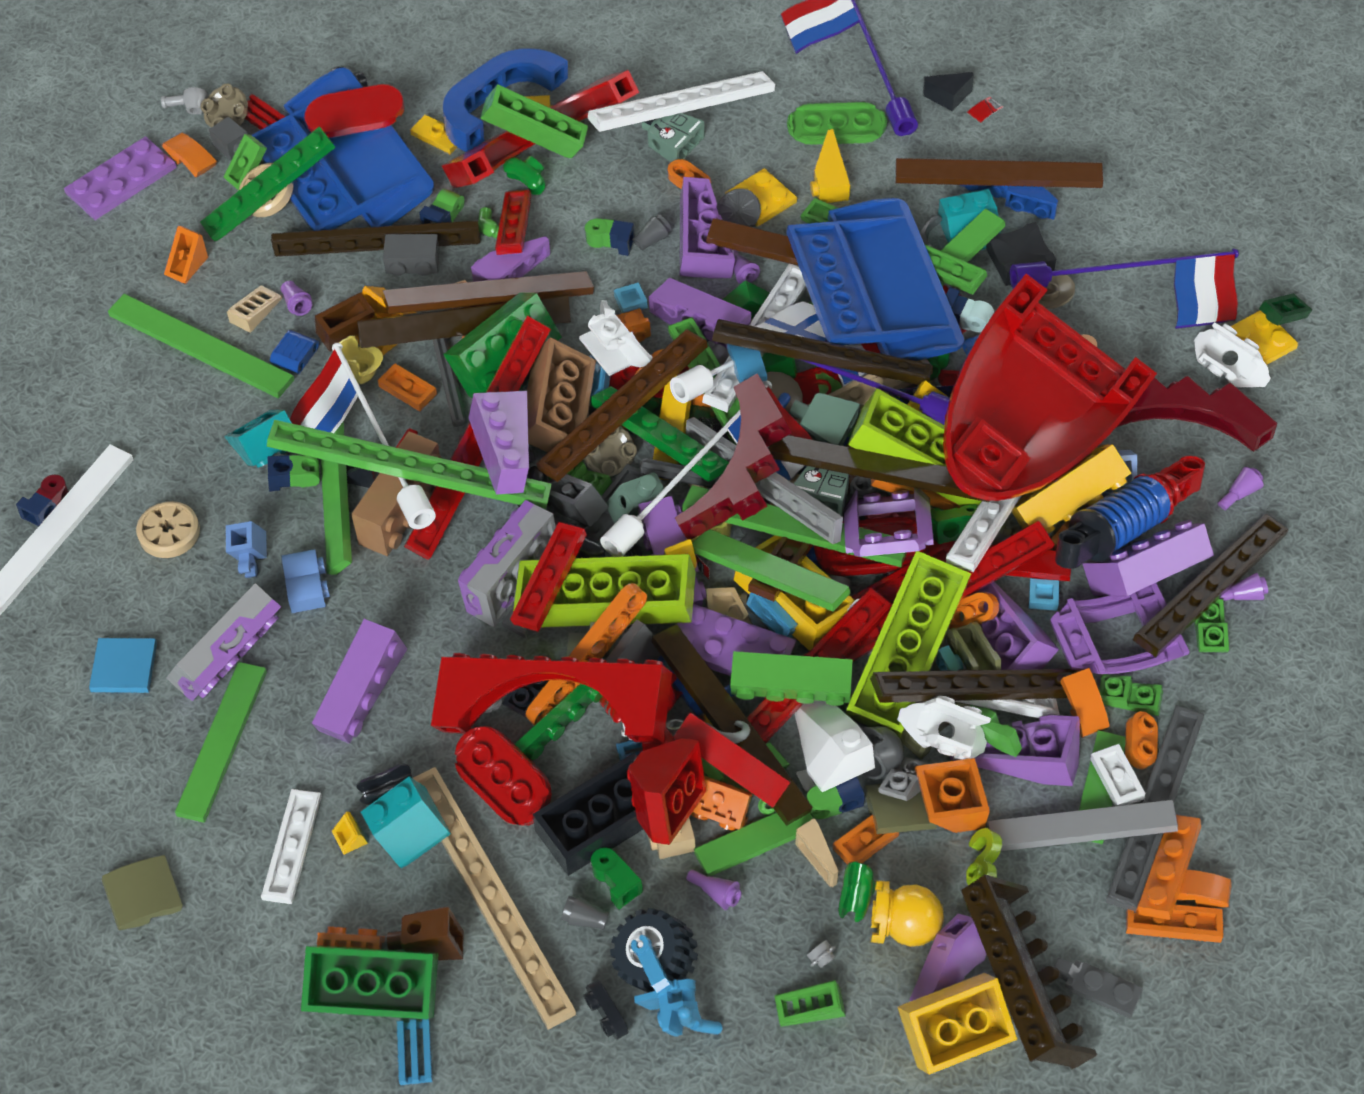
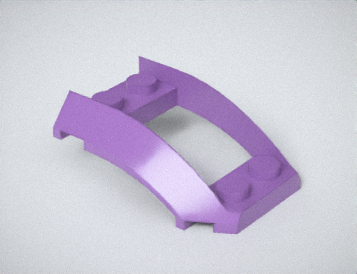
[844,488,934,557]
[1050,583,1189,674]

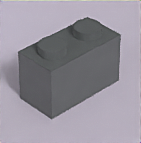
[383,234,440,276]
[548,474,609,527]

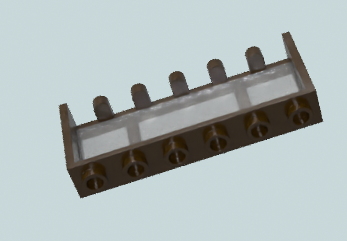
[961,875,1097,1069]

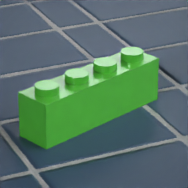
[480,84,588,158]
[730,651,853,706]

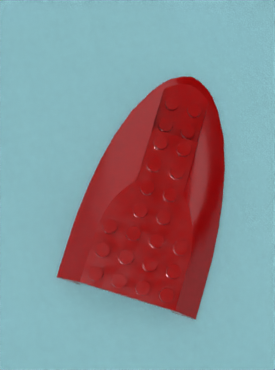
[943,273,1157,501]

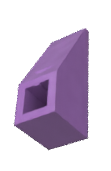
[909,914,987,1001]

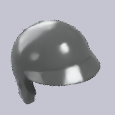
[860,726,904,779]

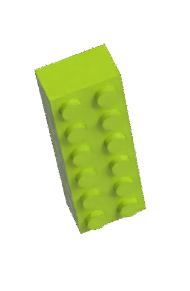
[848,388,982,506]
[846,551,971,738]
[513,554,696,628]

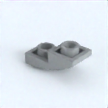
[879,757,929,801]

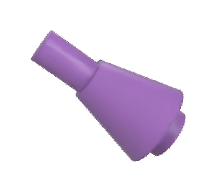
[730,249,760,284]
[1217,467,1264,511]
[1219,572,1268,601]
[686,869,741,910]

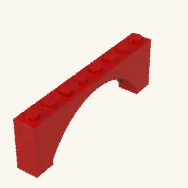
[441,70,639,188]
[431,653,672,743]

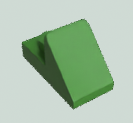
[223,134,267,190]

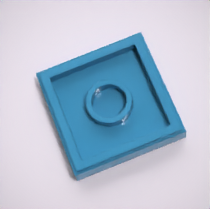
[89,638,157,693]

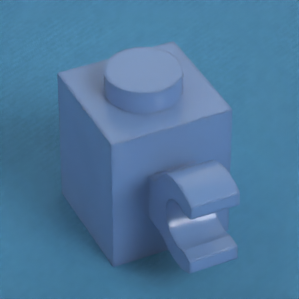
[226,521,267,578]

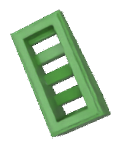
[774,980,846,1027]

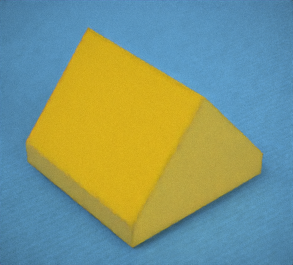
[332,812,368,855]

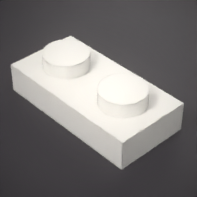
[1090,744,1146,806]

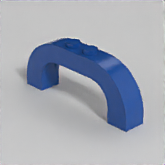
[443,49,568,152]

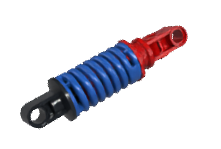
[1055,456,1205,569]

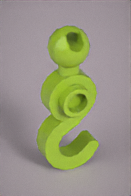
[966,828,1002,913]

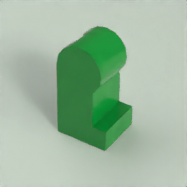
[931,504,979,544]
[591,848,643,910]

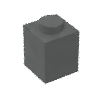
[209,117,247,160]

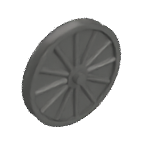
[717,189,761,227]

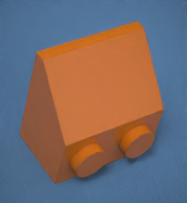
[915,758,990,833]

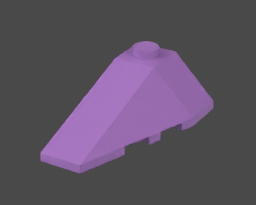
[950,715,1080,786]

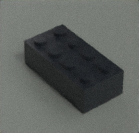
[532,752,644,876]

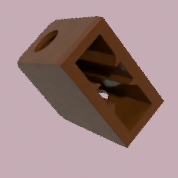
[387,907,464,961]

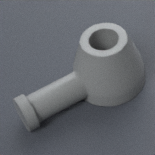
[161,87,208,114]

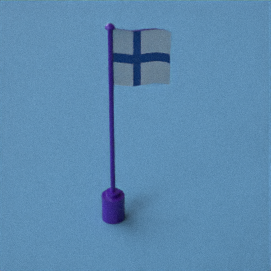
[754,301,950,425]

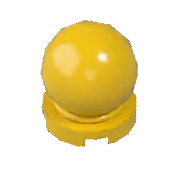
[870,880,944,947]

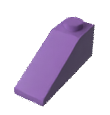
[471,236,550,282]

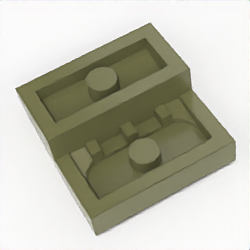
[864,784,937,834]
[101,855,183,931]

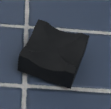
[986,222,1056,286]

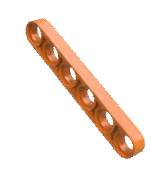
[526,583,647,726]

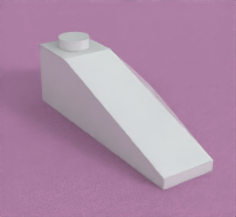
[794,700,875,792]

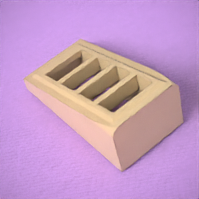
[227,285,282,333]
[796,818,838,887]

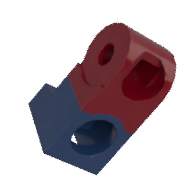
[16,474,69,526]

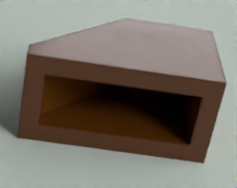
[315,292,375,352]

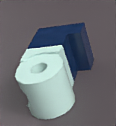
[946,287,994,333]

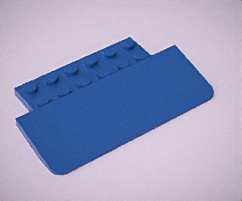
[252,68,434,231]
[786,198,964,361]

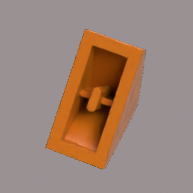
[164,226,208,284]

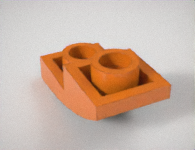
[162,133,217,177]
[1060,668,1110,738]
[1177,869,1232,908]

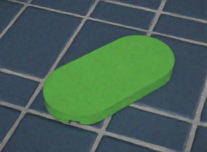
[787,102,887,145]

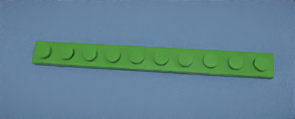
[267,420,552,510]

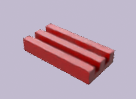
[245,94,285,130]

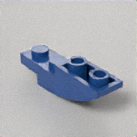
[959,185,1058,220]

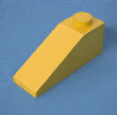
[810,129,850,203]

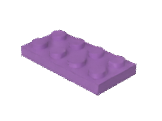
[64,136,177,220]
[677,604,796,676]

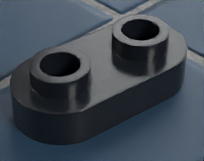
[584,980,628,1040]

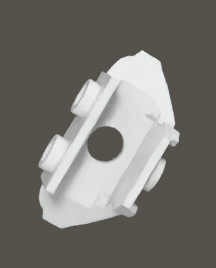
[579,300,653,376]
[1194,322,1271,387]
[898,696,991,760]

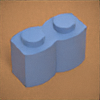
[282,549,330,613]

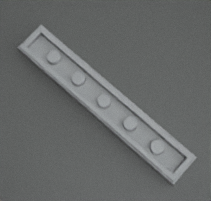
[988,800,1178,851]

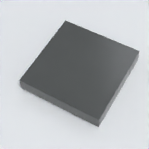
[606,620,661,664]

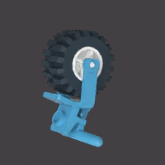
[610,908,723,1037]

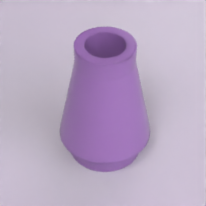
[281,281,312,316]

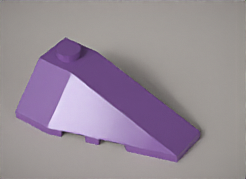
[969,582,1059,670]

